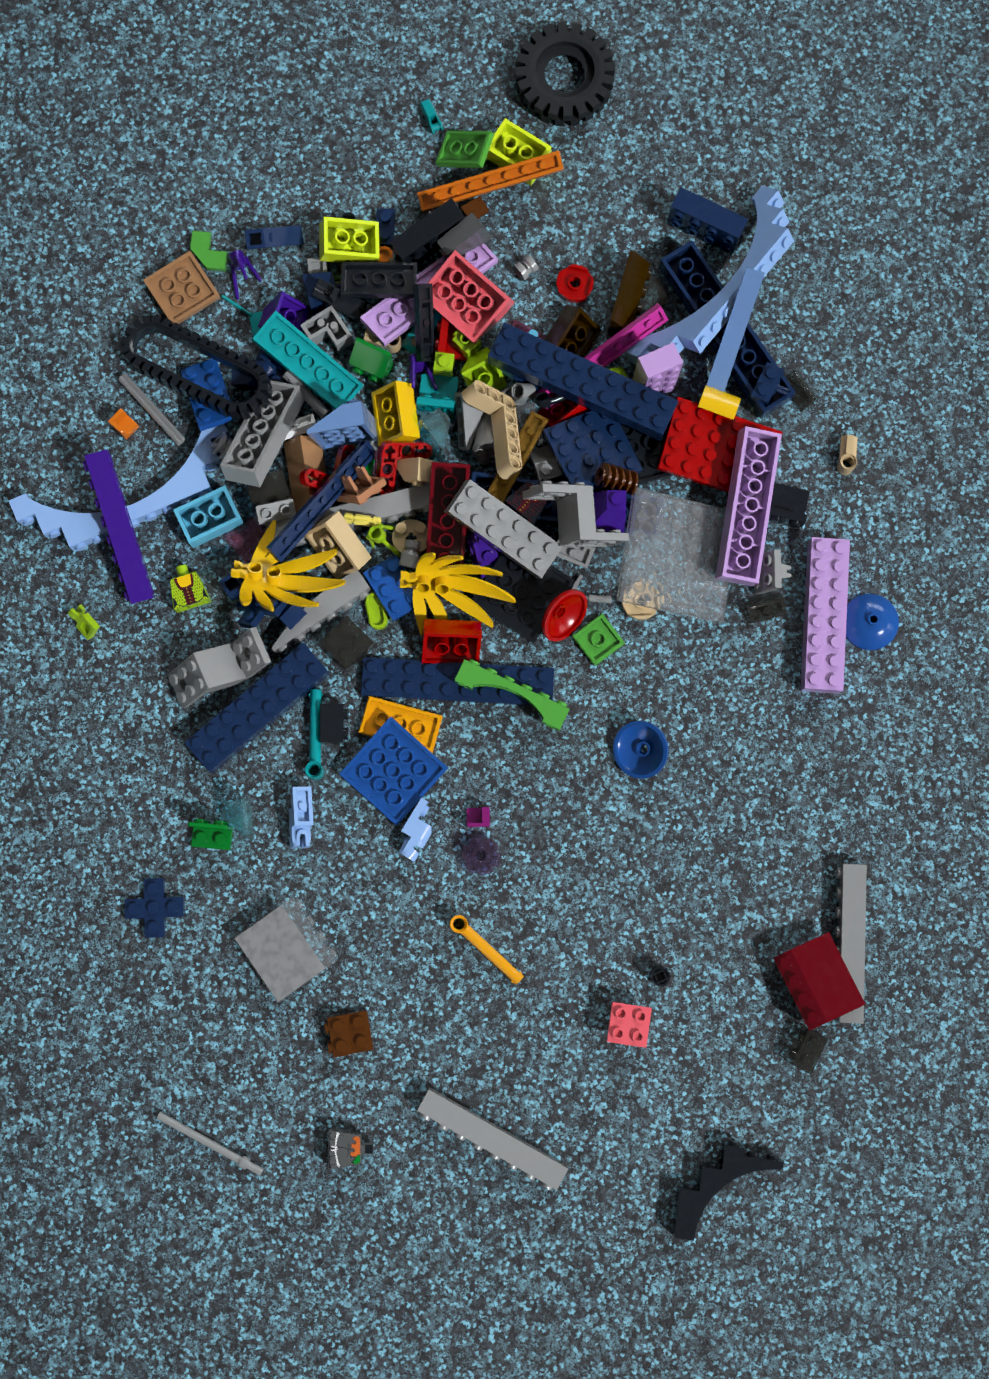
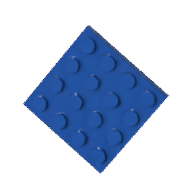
[340,716,448,826]

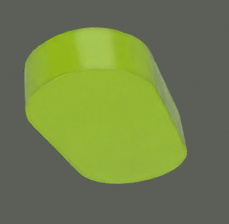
[365,592,388,630]

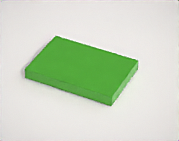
[435,131,494,168]

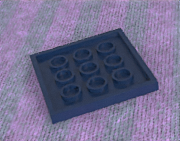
[542,410,643,492]

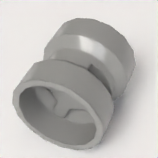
[513,255,539,281]

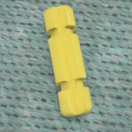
[344,512,382,527]

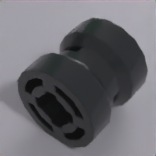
[649,966,670,986]

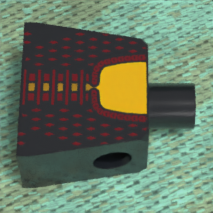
[505,479,549,525]

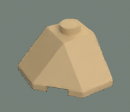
[396,457,437,487]

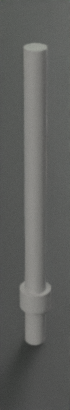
[157,1112,264,1176]

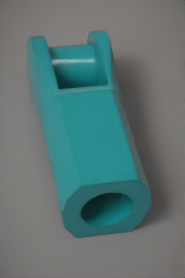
[419,99,444,134]

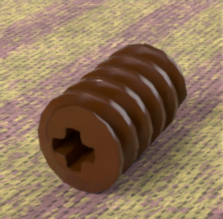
[594,463,638,495]

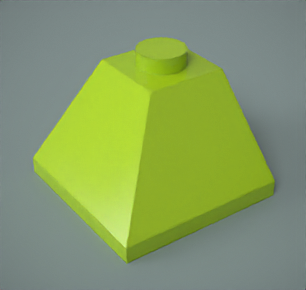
[460,347,507,390]

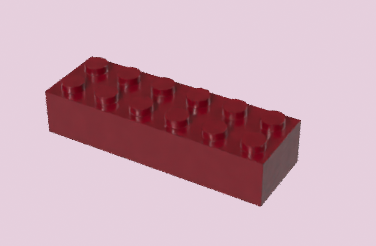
[426,462,470,575]

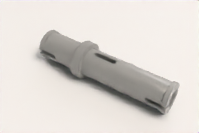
[282,371,330,419]

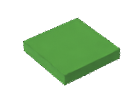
[572,614,625,667]

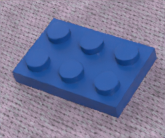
[363,555,414,622]

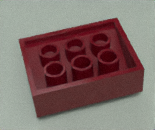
[773,932,866,1031]

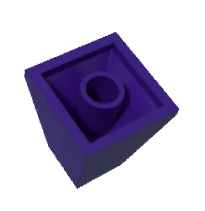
[258,291,310,332]
[593,490,626,533]

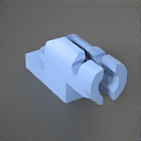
[289,787,314,849]
[399,797,432,862]

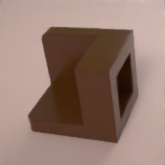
[461,196,489,219]

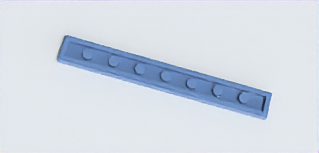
[707,267,765,392]

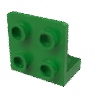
[188,819,233,850]

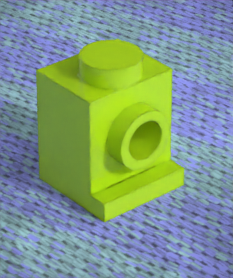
[452,329,481,360]

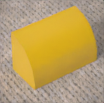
[698,385,741,420]

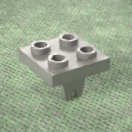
[753,549,792,594]

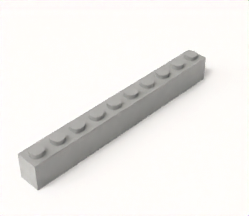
[266,483,430,546]

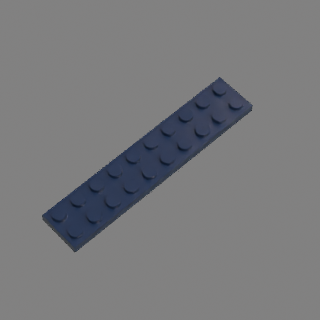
[361,657,554,706]

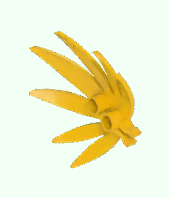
[231,520,346,611]
[399,553,516,636]

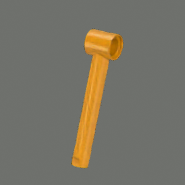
[450,915,524,984]

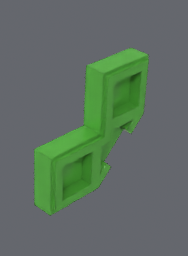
[190,231,228,272]

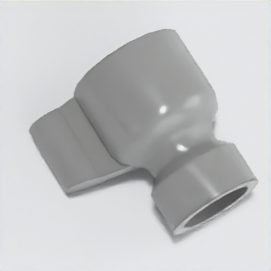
[399,539,421,569]

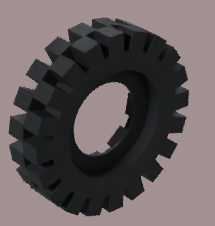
[515,22,615,127]

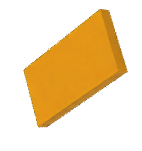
[358,696,443,753]

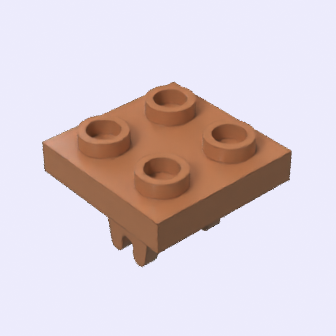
[337,465,387,505]

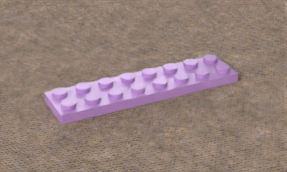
[360,244,498,347]

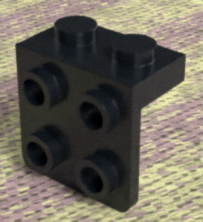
[769,483,809,528]

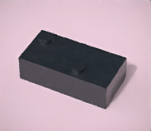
[390,198,465,265]

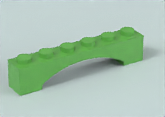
[454,659,570,732]

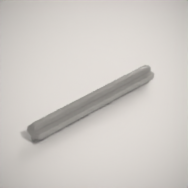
[118,373,185,446]

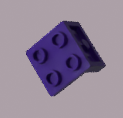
[466,530,499,578]

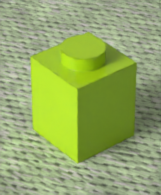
[433,352,455,377]

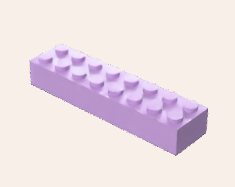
[715,426,782,586]
[801,537,850,694]

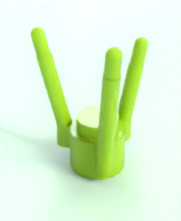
[366,523,401,558]

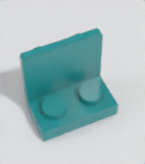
[416,374,459,415]

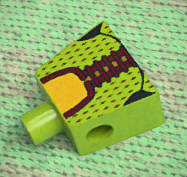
[170,565,212,613]

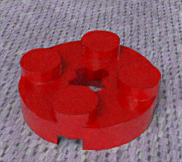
[556,264,594,303]

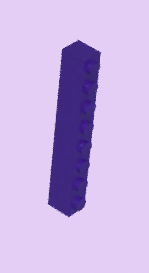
[83,449,155,604]

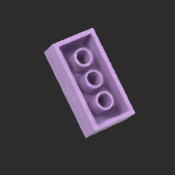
[632,342,683,394]

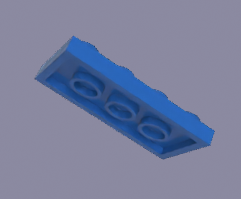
[180,359,235,431]

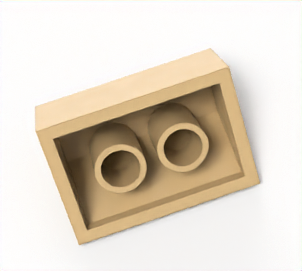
[305,511,372,579]

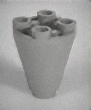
[472,412,495,465]

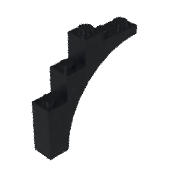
[672,1140,784,1241]

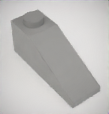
[455,392,483,450]

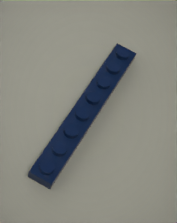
[266,439,378,562]

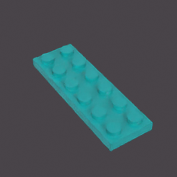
[252,311,363,410]

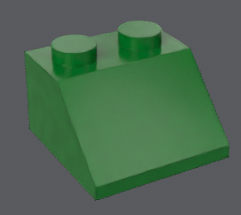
[349,337,393,385]

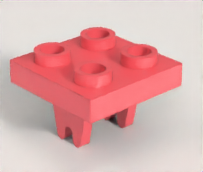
[606,1002,652,1048]

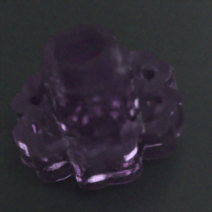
[462,836,501,876]

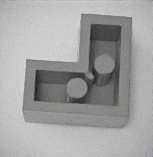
[300,305,354,353]

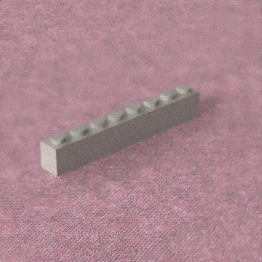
[835,864,867,1024]
[417,1087,568,1190]

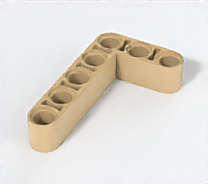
[462,380,522,480]

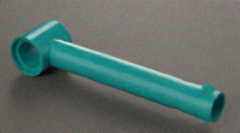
[305,689,325,781]

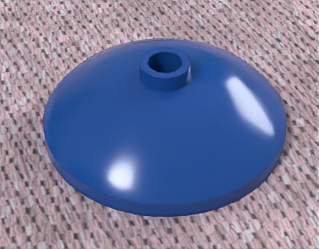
[846,594,899,650]
[613,721,669,779]

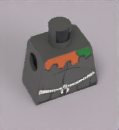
[329,1128,374,1170]

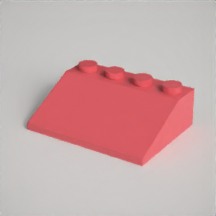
[429,250,515,344]

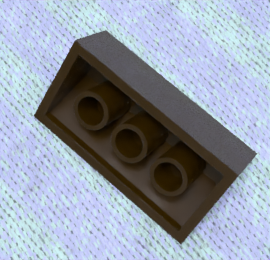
[608,250,652,335]
[544,305,601,358]

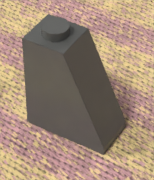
[437,213,493,258]

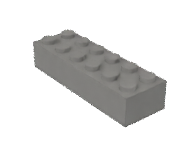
[220,380,304,487]
[444,479,563,578]

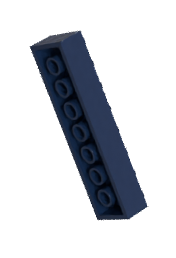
[185,643,330,774]

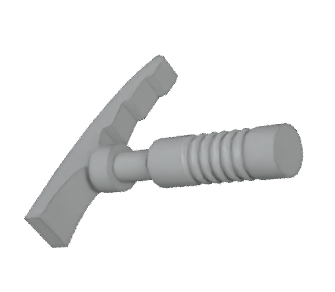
[572,575,612,603]

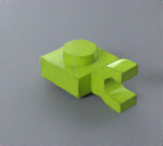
[68,604,100,640]

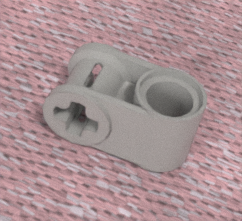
[501,383,536,409]

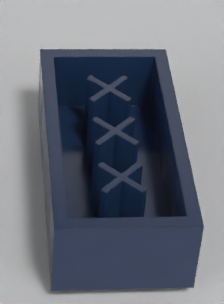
[667,187,748,253]

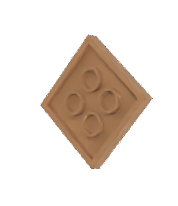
[143,251,221,324]

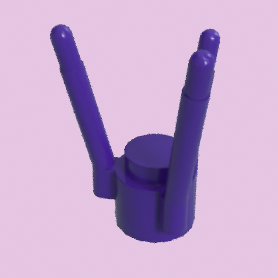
[229,250,262,300]
[409,353,438,390]

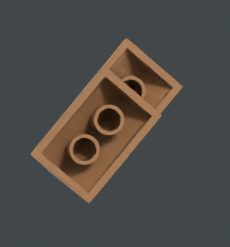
[284,435,332,513]

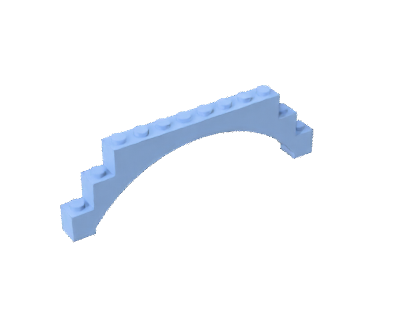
[624,185,794,365]
[9,423,231,551]

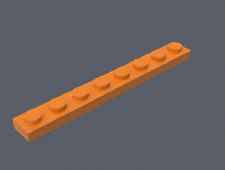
[417,150,564,212]

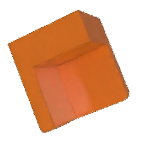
[108,408,139,440]

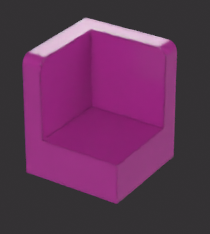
[466,807,490,828]

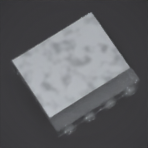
[234,897,338,1003]

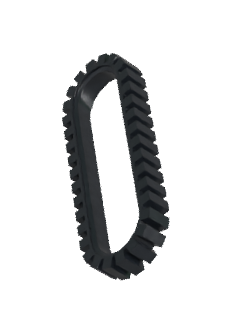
[121,315,273,420]

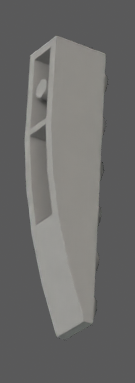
[272,570,371,654]

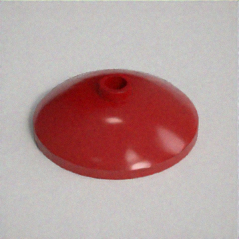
[542,589,587,642]

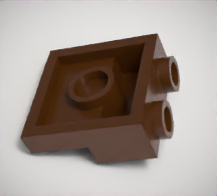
[324,1010,374,1058]

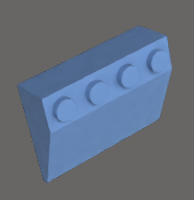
[307,400,378,450]

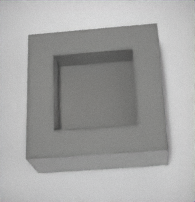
[307,257,328,274]

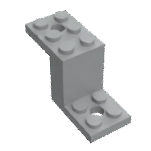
[523,481,629,547]
[168,627,271,709]

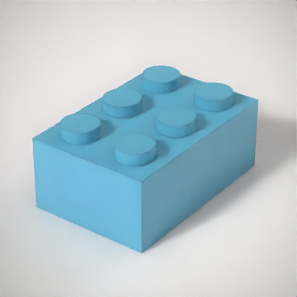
[173,486,244,548]

